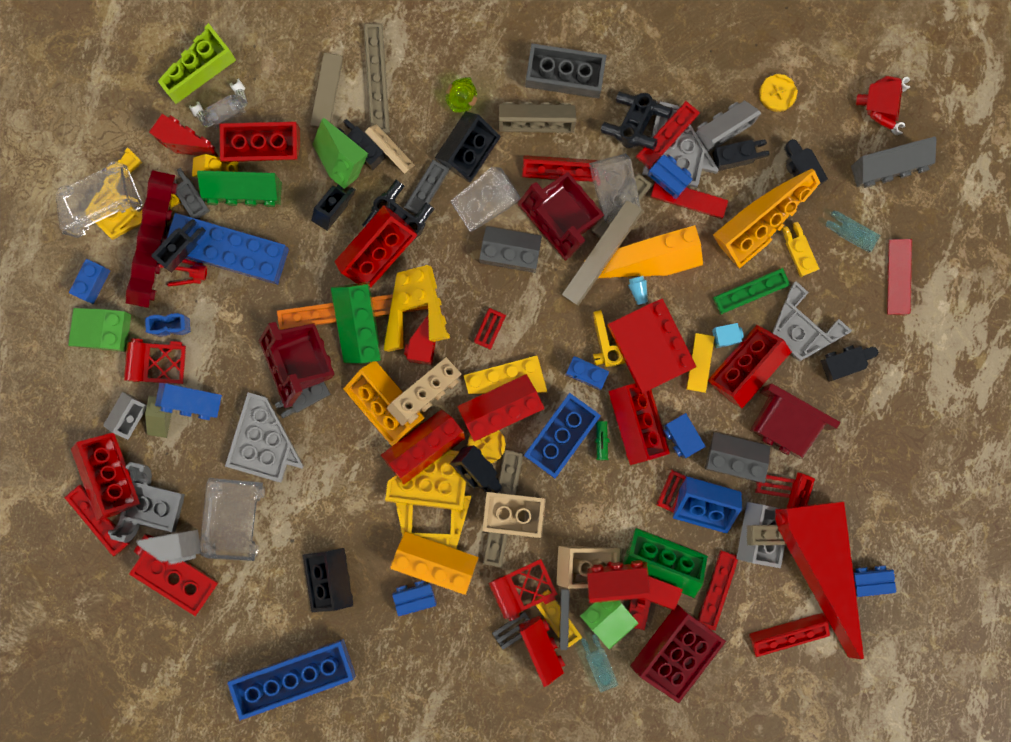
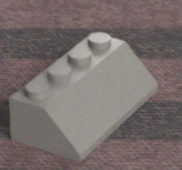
[137,530,202,564]

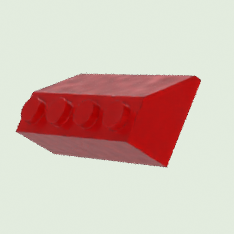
[220,122,300,162]
[334,205,418,288]
[708,325,792,409]
[457,374,545,442]
[608,383,670,465]
[380,409,465,485]
[71,433,140,521]

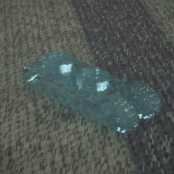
[826,211,881,253]
[581,634,618,693]

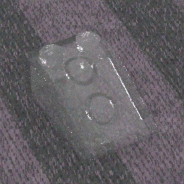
[589,153,641,223]
[450,167,521,232]

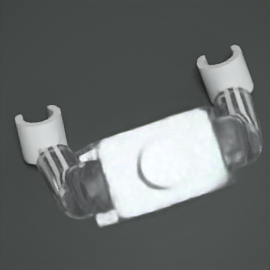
[189,79,248,129]

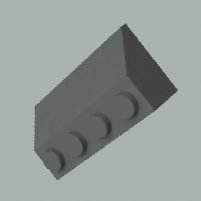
[851,136,937,188]

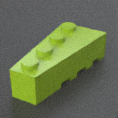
[158,23,236,104]

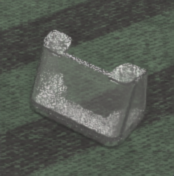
[55,161,143,238]
[200,478,265,561]

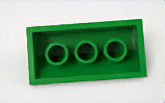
[197,171,282,207]
[331,282,382,363]
[623,528,708,598]

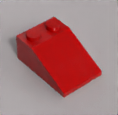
[404,307,441,366]

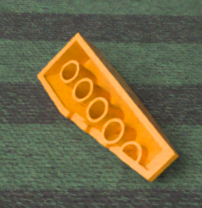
[713,169,820,269]
[584,225,703,279]

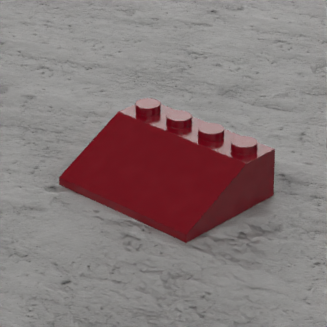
[630,604,726,703]

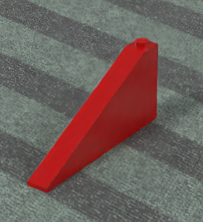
[775,502,864,659]

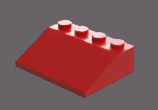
[607,298,697,394]

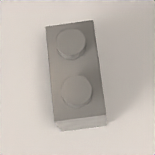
[103,392,147,440]

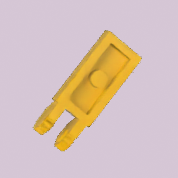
[782,222,819,277]

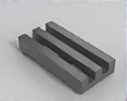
[492,611,530,650]

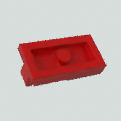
[628,598,651,630]

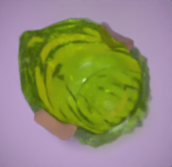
[445,77,477,113]

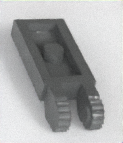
[175,168,210,219]
[275,382,331,419]

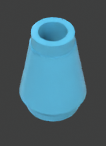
[628,276,648,305]

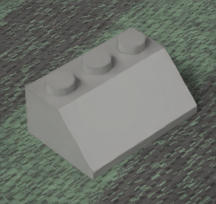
[696,100,761,153]
[736,502,785,568]

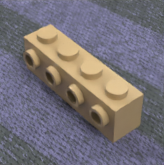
[387,357,461,426]

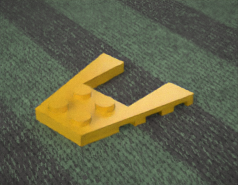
[84,147,181,240]
[384,265,450,352]
[396,496,471,549]

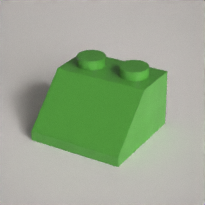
[580,600,639,650]

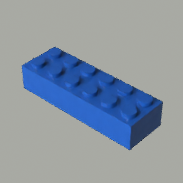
[167,213,289,285]
[227,639,356,720]

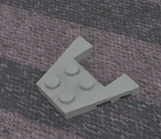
[772,281,852,361]

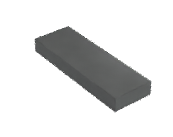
[404,159,450,215]
[559,588,569,650]

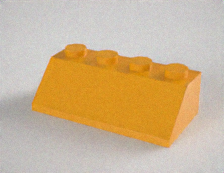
[343,361,425,446]
[390,532,479,595]

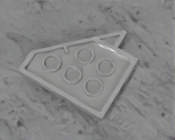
[642,101,719,188]
[225,392,304,483]

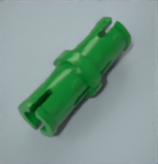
[594,421,610,461]

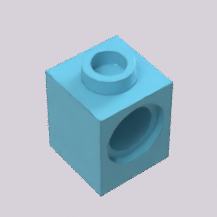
[712,323,743,348]

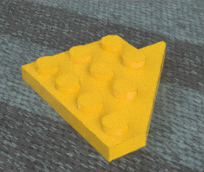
[385,450,466,511]

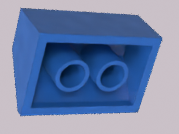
[673,476,742,533]

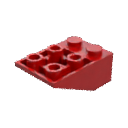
[149,114,218,157]

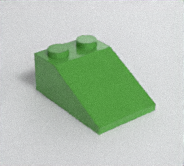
[312,118,368,189]
[68,308,131,352]

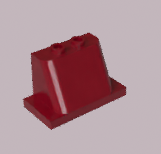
[517,172,604,261]
[259,322,335,408]
[750,383,841,459]

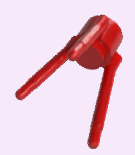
[159,259,207,286]

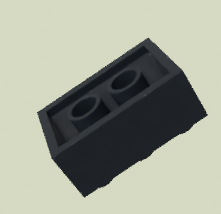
[435,111,501,183]
[303,548,354,613]

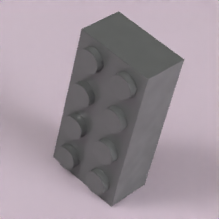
[525,44,607,98]

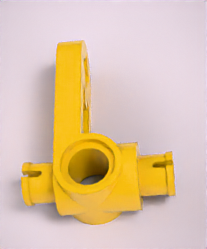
[593,310,626,367]

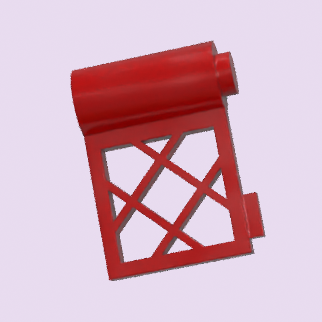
[124,339,186,384]
[488,559,558,621]

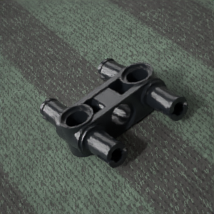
[601,91,673,150]
[362,180,435,242]

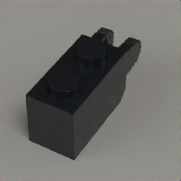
[337,119,386,171]
[712,139,770,171]
[784,139,828,187]
[311,184,356,231]
[151,219,206,273]
[821,345,879,382]
[450,445,502,494]

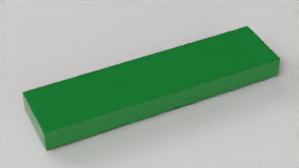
[713,268,790,315]

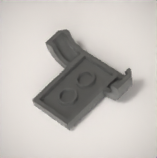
[108,462,185,542]

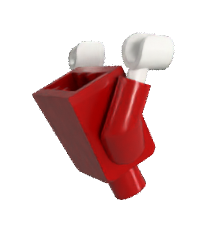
[856,76,910,135]

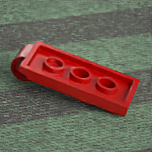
[129,534,219,617]

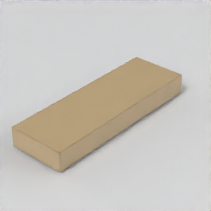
[365,124,415,174]

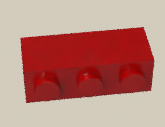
[587,560,650,603]
[518,615,565,687]

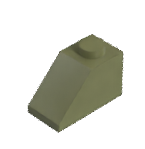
[145,396,172,438]

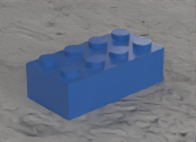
[523,393,601,479]

